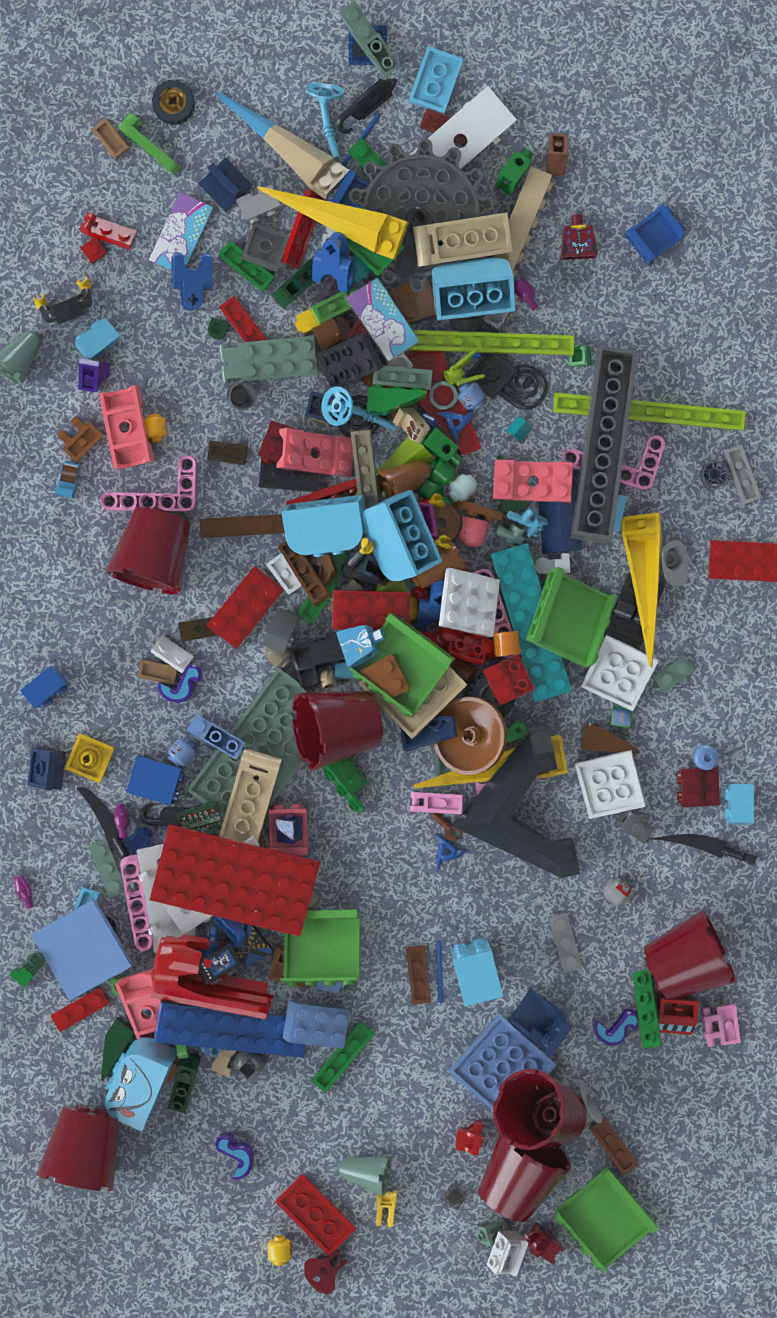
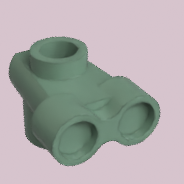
[494,520,526,545]

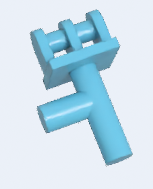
[507,507,548,537]

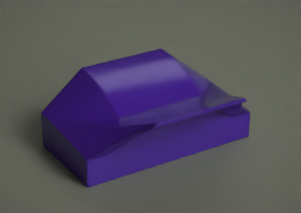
[78,358,110,392]

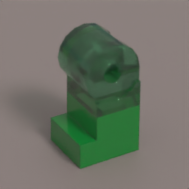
[9,951,45,987]

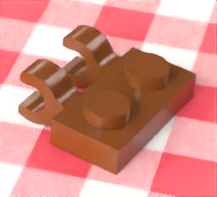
[57,416,103,463]

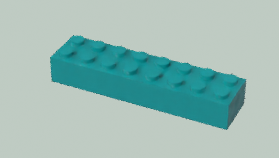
[490,543,572,702]

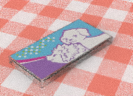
[148,191,215,272]
[345,277,420,364]

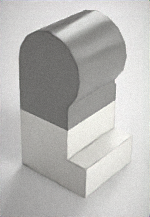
[534,553,570,575]

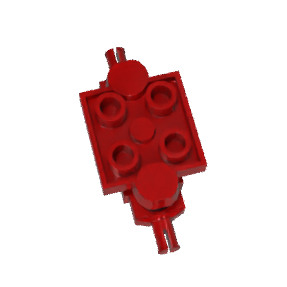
[421,627,500,665]

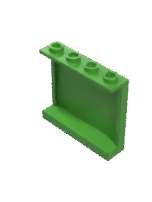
[526,567,617,667]
[349,612,455,716]
[280,910,361,987]
[555,1166,658,1274]

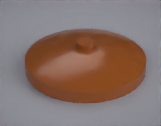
[434,697,507,775]

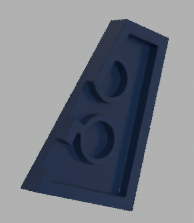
[401,716,458,752]

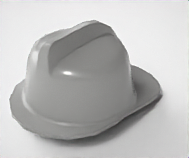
[660,540,689,587]
[579,1080,602,1124]

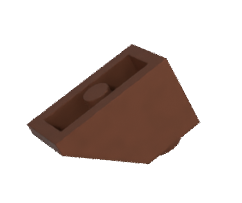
[546,133,568,176]

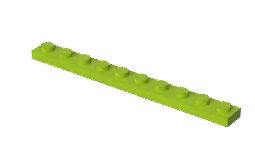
[406,330,574,356]
[552,393,746,431]

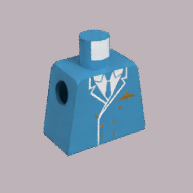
[336,625,386,668]

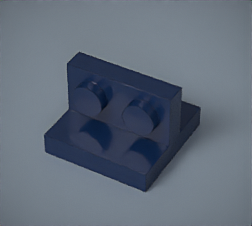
[198,157,253,212]
[27,747,66,791]

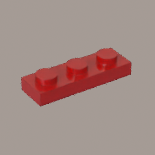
[51,987,110,1032]

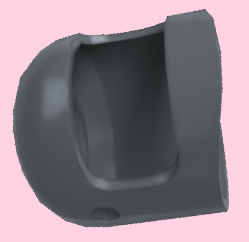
[226,382,257,410]
[233,1051,268,1083]

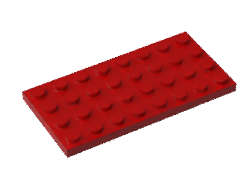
[149,824,320,937]

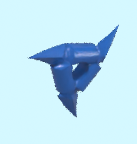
[436,410,474,445]
[435,833,469,871]

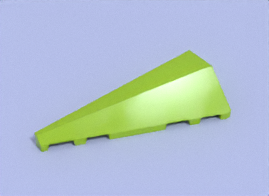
[354,437,436,496]

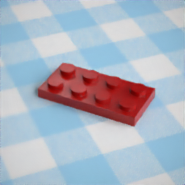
[708,540,777,582]
[206,566,284,650]
[332,590,411,630]
[275,1173,356,1256]

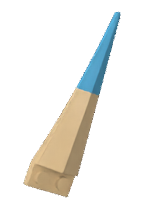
[217,92,349,199]

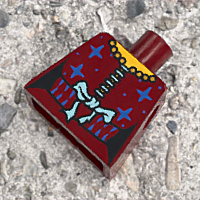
[560,214,598,260]

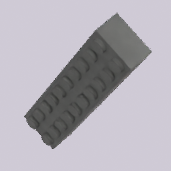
[571,345,638,544]

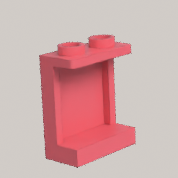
[268,804,308,855]

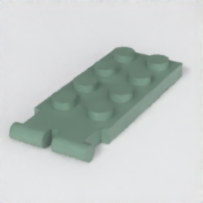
[219,336,318,383]

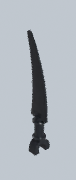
[77,787,135,869]
[652,834,757,865]

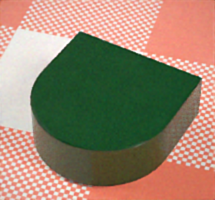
[208,317,230,340]

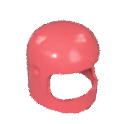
[458,515,489,547]

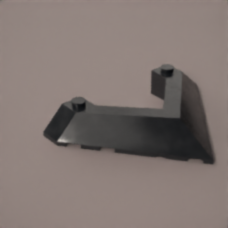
[452,727,580,878]

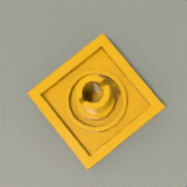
[64,733,115,783]

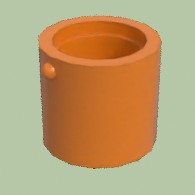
[493,631,521,657]

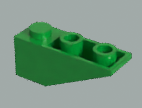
[367,385,427,416]

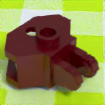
[524,1223,565,1264]
[304,1249,348,1295]

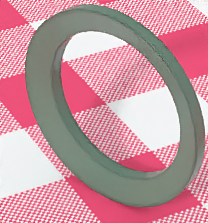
[429,381,458,410]

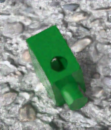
[495,148,533,196]
[421,428,463,466]

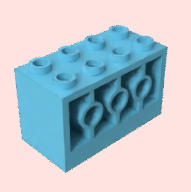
[451,938,503,1006]

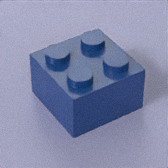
[20,666,70,709]

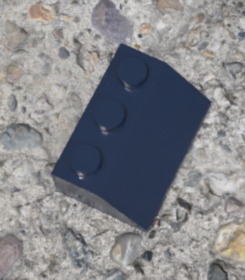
[538,492,582,554]

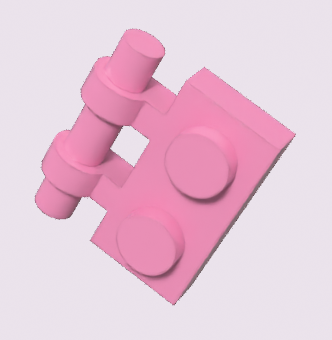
[702,1004,741,1047]

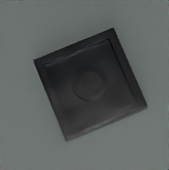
[465,353,519,401]

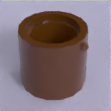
[312,318,344,351]
[450,658,477,690]

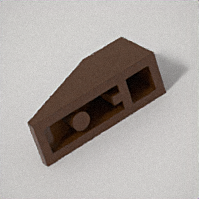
[580,723,640,754]

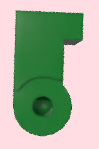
[506,722,527,743]

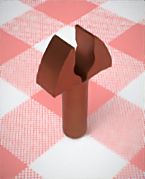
[431,813,462,841]

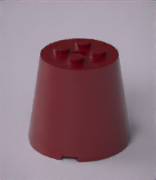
[106,507,191,595]
[292,691,383,770]
[644,909,737,1000]
[493,1069,586,1150]
[37,1104,120,1191]
[478,1134,571,1222]

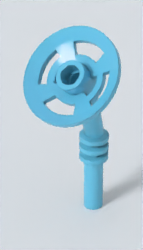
[306,82,344,159]
[322,387,397,431]

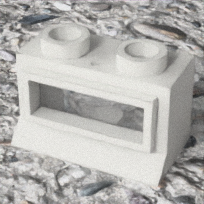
[487,1231,528,1277]

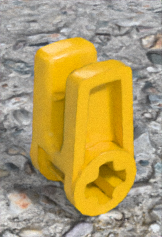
[376,1190,397,1227]

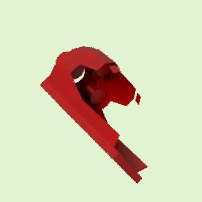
[151,934,274,1019]

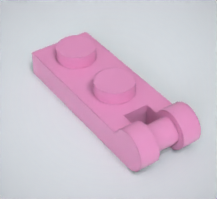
[409,792,464,815]

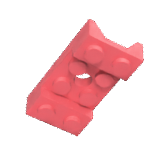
[99,385,155,470]
[276,428,353,477]
[493,459,573,503]
[115,969,175,1045]

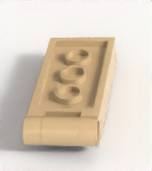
[413,213,513,266]
[219,748,282,842]

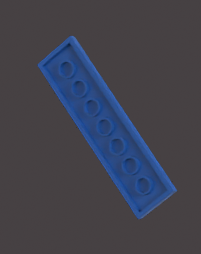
[154,1002,306,1058]

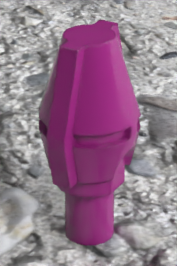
[514,277,539,311]
[114,804,129,839]
[13,875,34,909]

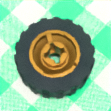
[152,79,195,125]

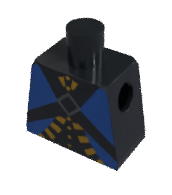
[230,924,274,967]

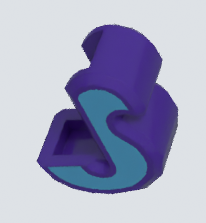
[158,665,203,703]
[592,1009,639,1046]
[215,1132,254,1180]

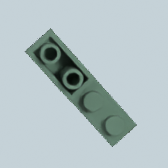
[339,1,400,77]

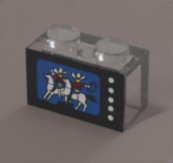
[198,944,241,986]

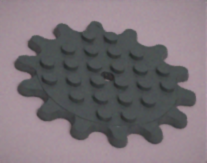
[349,138,495,292]

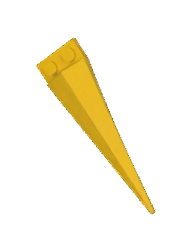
[257,187,409,260]
[622,512,662,668]
[413,735,568,788]

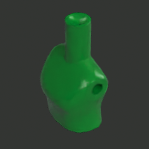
[417,478,453,506]

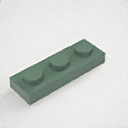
[372,366,432,390]
[88,838,125,899]

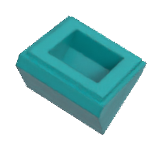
[505,416,532,443]

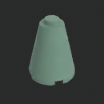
[0,331,41,385]
[337,1156,392,1195]

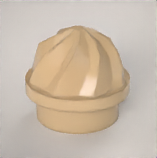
[319,669,337,689]

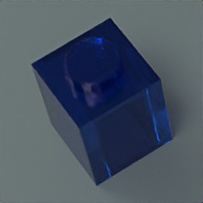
[276,813,302,844]
[123,825,154,855]

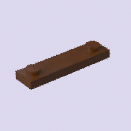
[278,541,331,607]

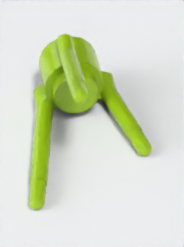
[444,344,485,386]

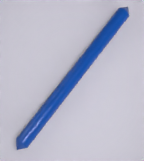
[342,113,380,165]
[436,940,443,1004]

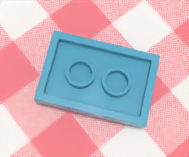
[408,46,464,115]

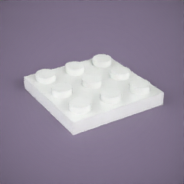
[439,568,500,637]
[581,635,658,711]
[575,750,646,819]

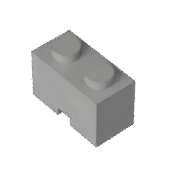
[236,184,282,225]

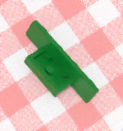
[322,758,368,814]
[633,969,662,1049]

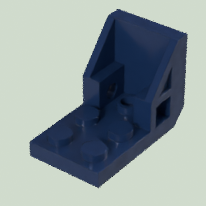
[508,988,573,1058]

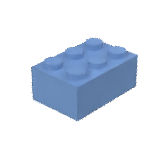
[282,1000,350,1049]

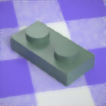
[653,655,695,693]

